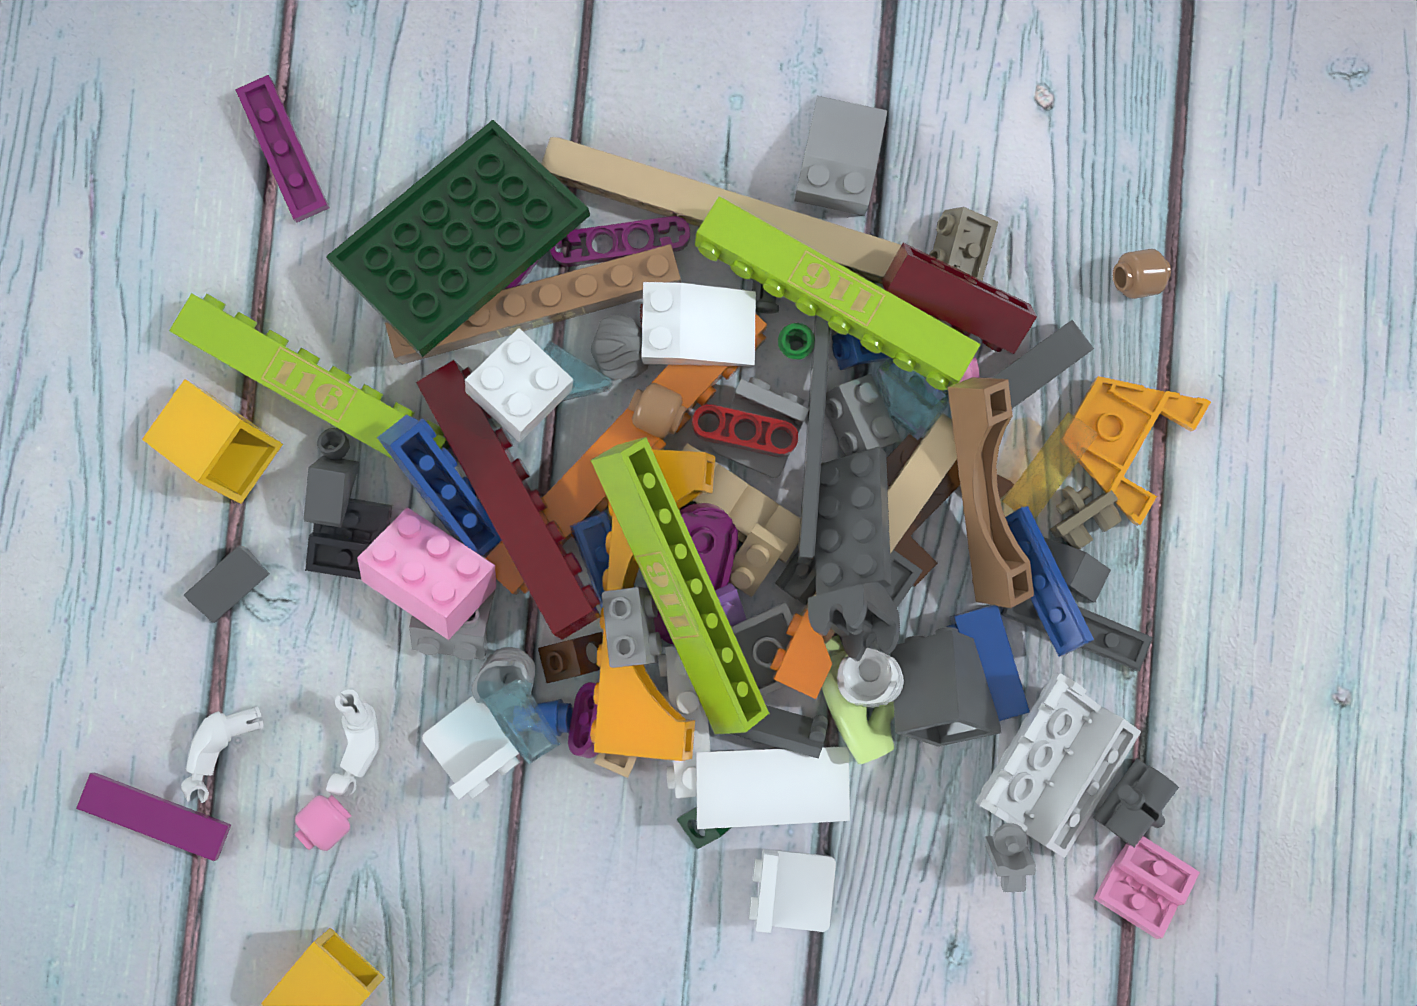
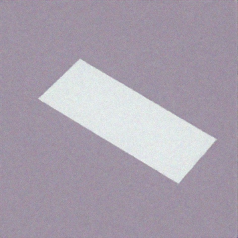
[696,747,850,829]

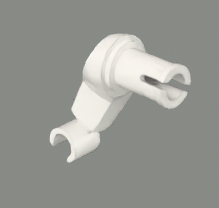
[327,689,379,796]
[181,706,263,803]

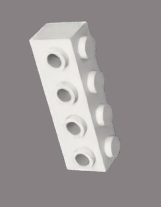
[659,646,710,798]

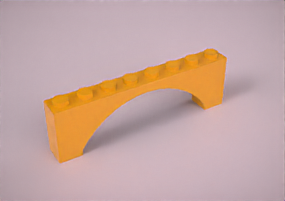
[590,449,715,761]

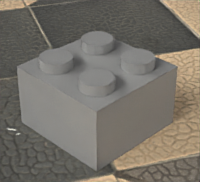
[731,602,793,697]

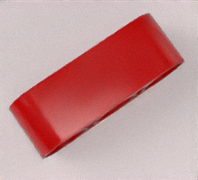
[692,404,798,457]

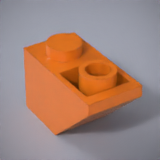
[770,609,832,699]

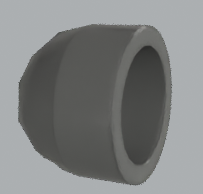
[317,428,350,460]

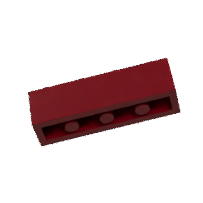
[881,243,1037,354]

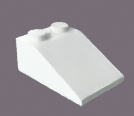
[642,282,756,366]

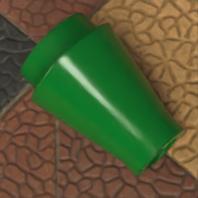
[778,323,815,359]

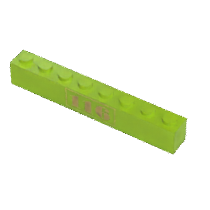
[695,196,981,390]
[169,293,450,460]
[591,437,769,734]

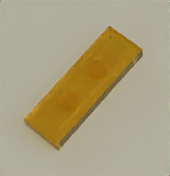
[1002,411,1099,519]

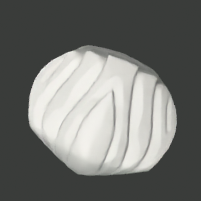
[837,648,904,707]

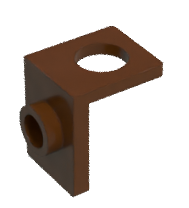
[538,632,603,683]

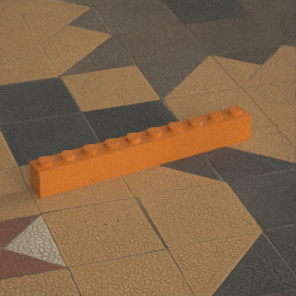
[485,313,767,595]

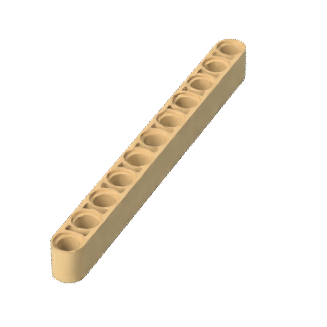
[541,137,901,285]

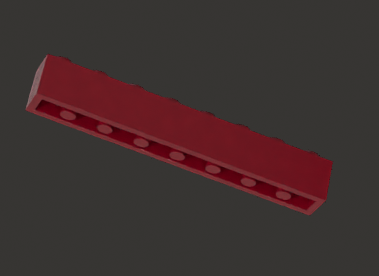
[416,360,601,640]

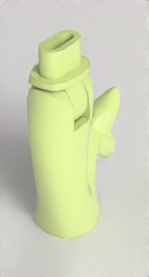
[822,635,895,764]

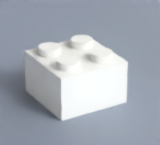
[465,328,574,443]

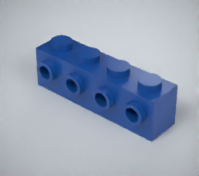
[377,415,501,556]

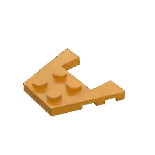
[1059,376,1211,526]

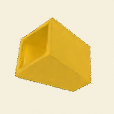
[142,379,283,504]
[261,928,385,1006]

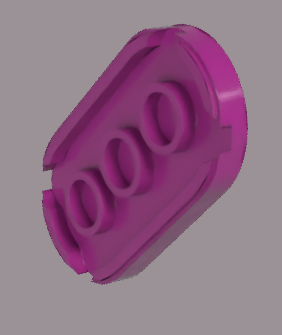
[654,503,738,645]

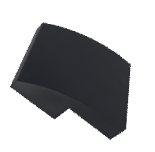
[305,498,392,580]

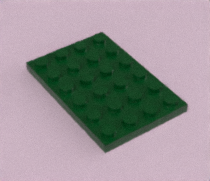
[326,120,590,358]

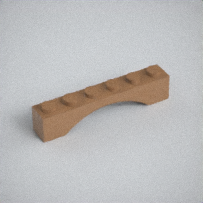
[948,377,1034,608]

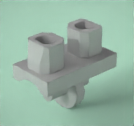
[985,823,1036,892]

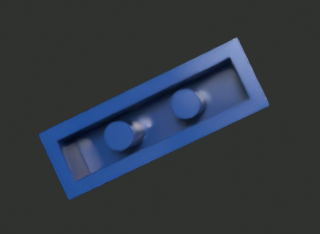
[946,605,1030,721]

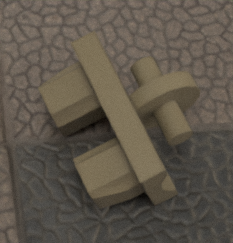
[1050,485,1122,549]

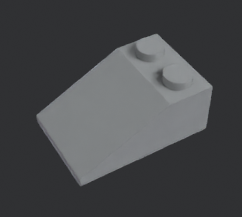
[794,95,887,216]

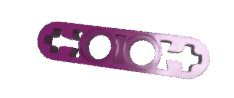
[550,216,690,267]

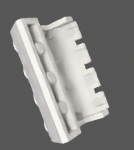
[975,673,1141,858]

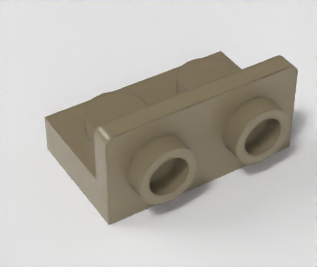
[929,207,998,281]

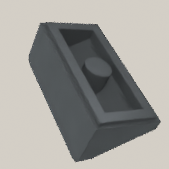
[184,546,270,623]

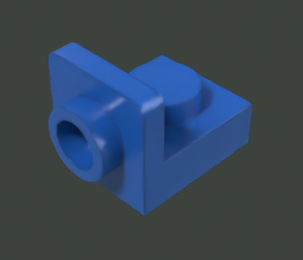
[832,333,891,370]

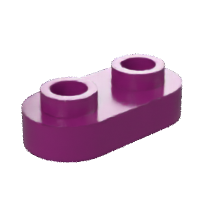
[568,682,598,759]

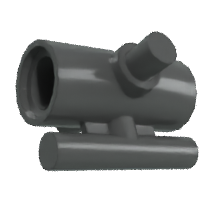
[1093,758,1179,848]

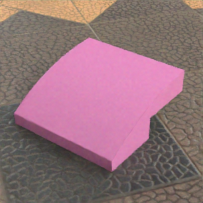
[1094,836,1200,939]

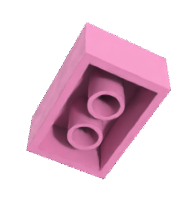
[357,507,496,640]

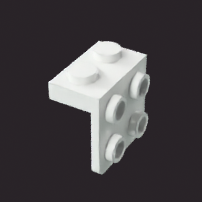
[422,696,524,800]
[749,848,836,933]

